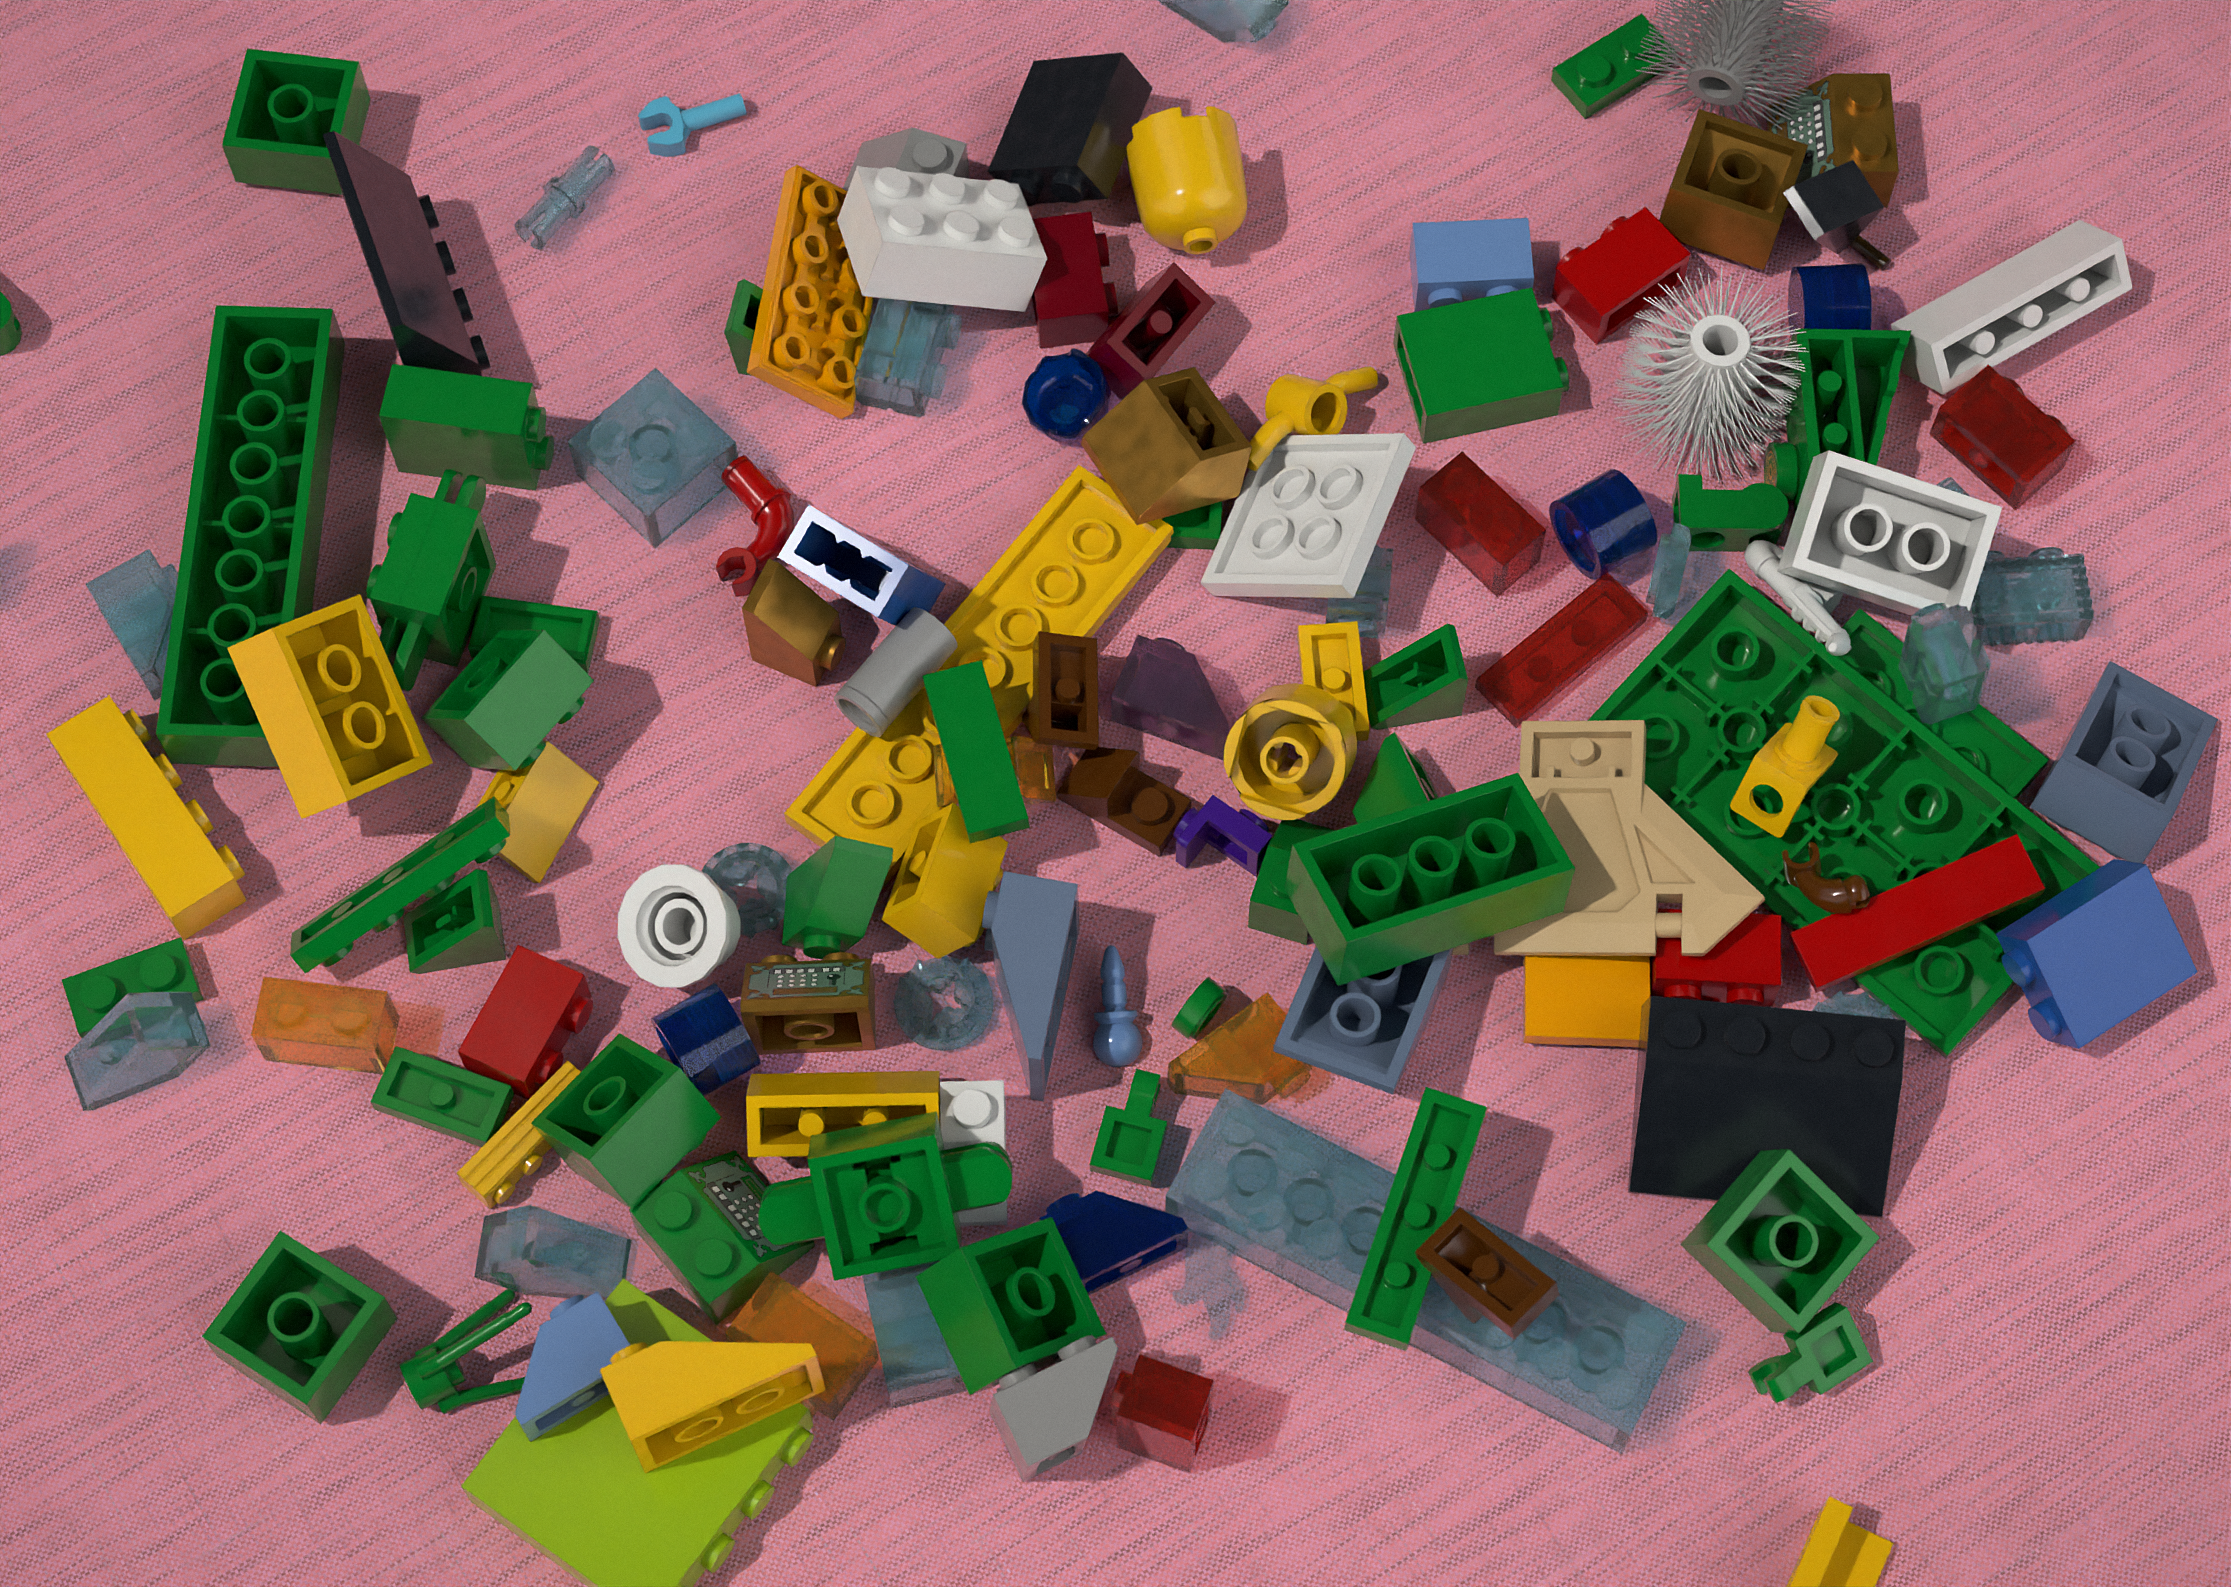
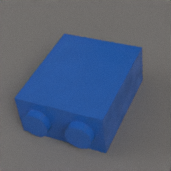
[778,504,946,626]
[1996,859,2198,1049]

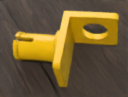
[1730,695,1840,838]

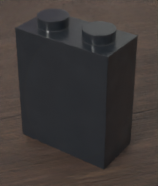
[988,52,1153,206]

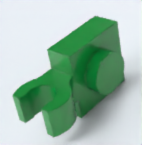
[1089,1069,1167,1187]
[1748,1302,1873,1403]

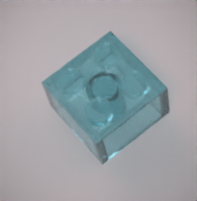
[568,368,738,548]

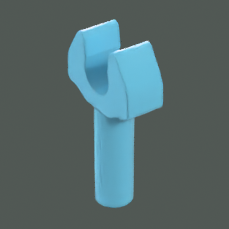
[638,93,747,157]

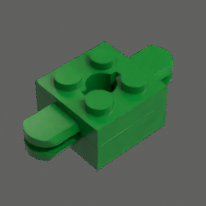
[367,469,497,692]
[758,1111,1012,1281]

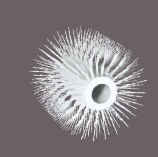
[1612,267,1809,483]

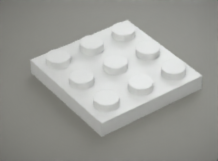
[1200,433,1416,598]

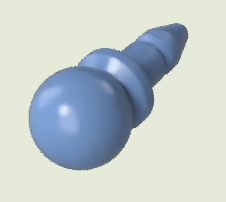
[1093,945,1142,1067]

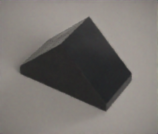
[1783,160,1884,254]

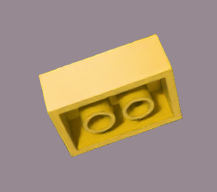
[227,594,433,819]

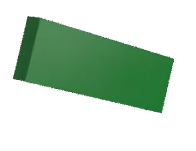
[922,660,1030,844]

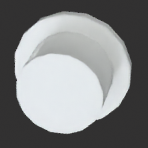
[617,865,741,988]

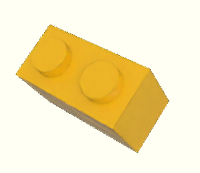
[882,803,1009,959]

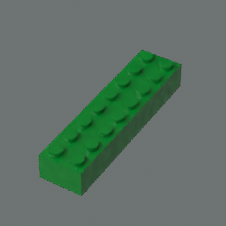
[156,305,345,767]

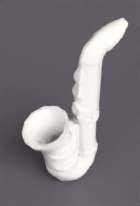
[1744,540,1852,656]

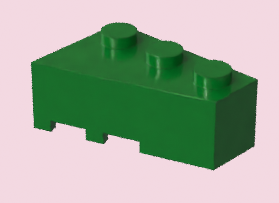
[1780,329,1911,513]

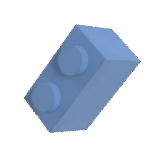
[1409,218,1534,312]

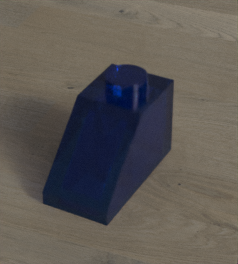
[1039,1190,1188,1295]

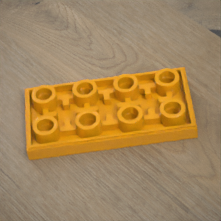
[747,165,874,419]
[1523,955,1650,1047]

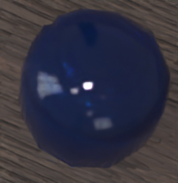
[1022,348,1111,441]

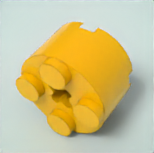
[1223,683,1357,820]

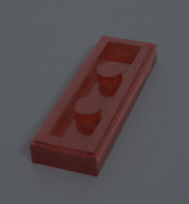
[1475,572,1649,728]

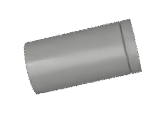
[834,607,958,737]

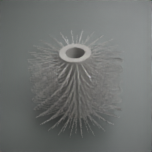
[1635,0,1836,130]

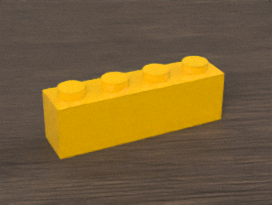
[46,695,247,941]

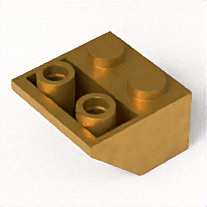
[1081,367,1252,525]

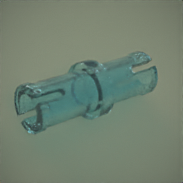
[514,145,615,250]

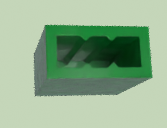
[1393,287,1569,444]
[379,364,554,491]

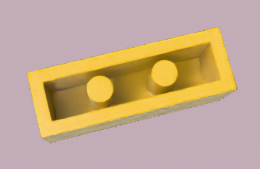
[746,1071,940,1157]

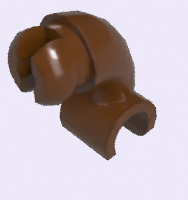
[1782,842,1870,914]

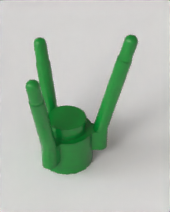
[400,1289,532,1414]

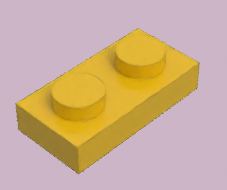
[1297,621,1370,741]

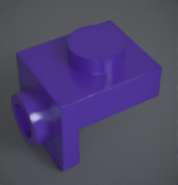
[1173,795,1273,877]

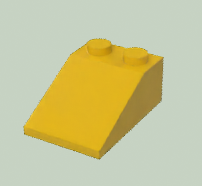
[599,1341,826,1474]

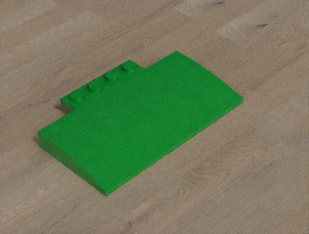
[1587,569,2100,1058]

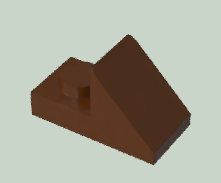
[1022,631,1099,750]
[1056,747,1192,857]
[1415,1207,1560,1340]

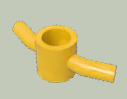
[1247,366,1378,471]

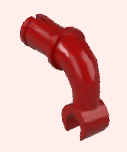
[716,455,794,597]

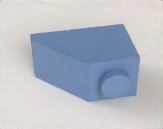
[515,1291,630,1442]

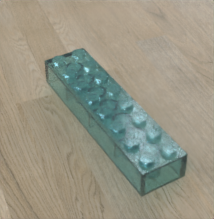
[1165,1088,1687,1454]

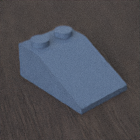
[2030,661,2218,864]
[982,871,1080,1102]
[1273,947,1454,1095]

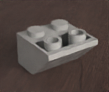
[989,1335,1118,1482]

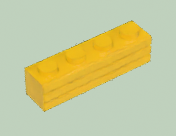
[457,1060,581,1210]

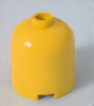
[1125,106,1247,254]

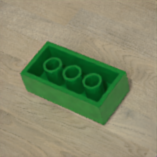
[1284,773,1575,986]

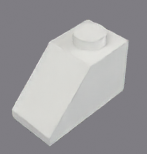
[940,1080,1007,1226]

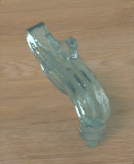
[1172,1221,1265,1341]

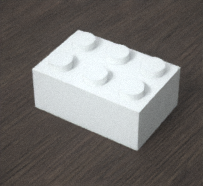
[837,166,1047,312]
[1777,450,2002,627]

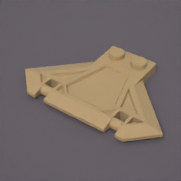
[1452,720,1765,956]

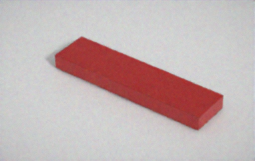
[1789,834,2045,993]

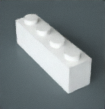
[1891,220,2133,395]

